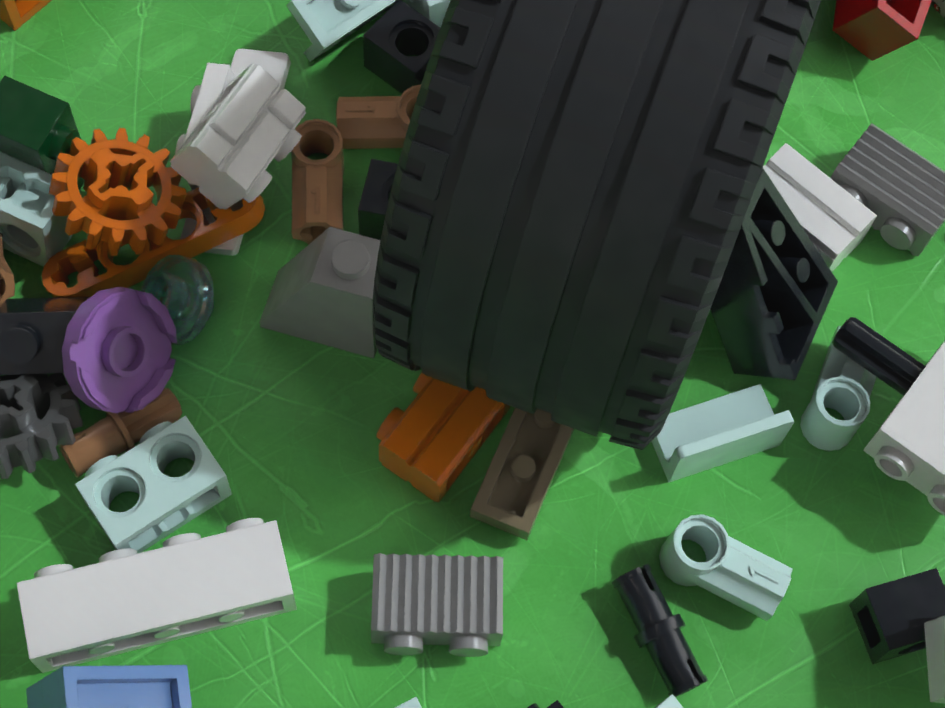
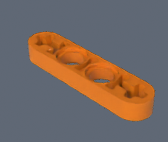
[41,187,265,298]

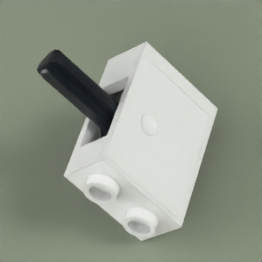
[832,317,945,516]

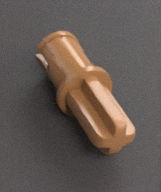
[58,388,183,478]

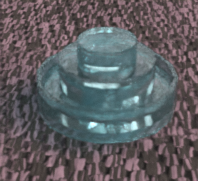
[141,255,214,345]

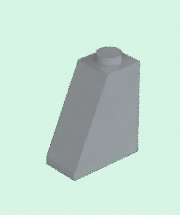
[259,227,380,358]

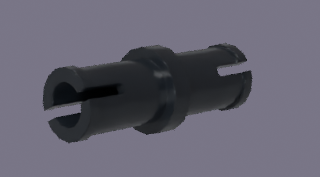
[612,564,708,698]

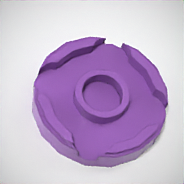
[62,287,177,413]

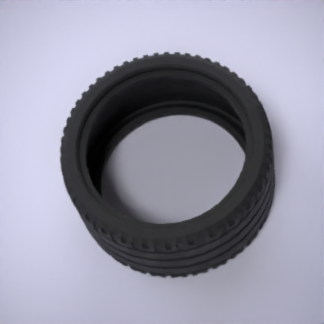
[373,0,821,450]

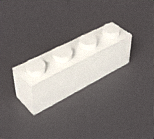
[17,518,297,673]

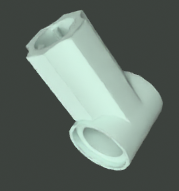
[800,326,876,451]
[659,514,793,621]

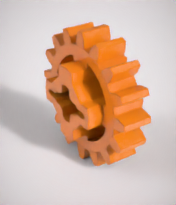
[49,128,186,256]

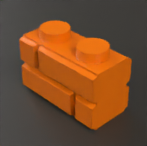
[376,372,510,502]

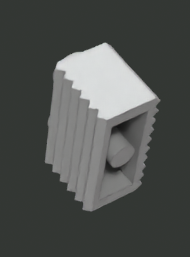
[831,123,945,256]
[371,553,503,657]

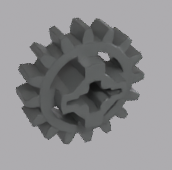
[0,373,83,479]

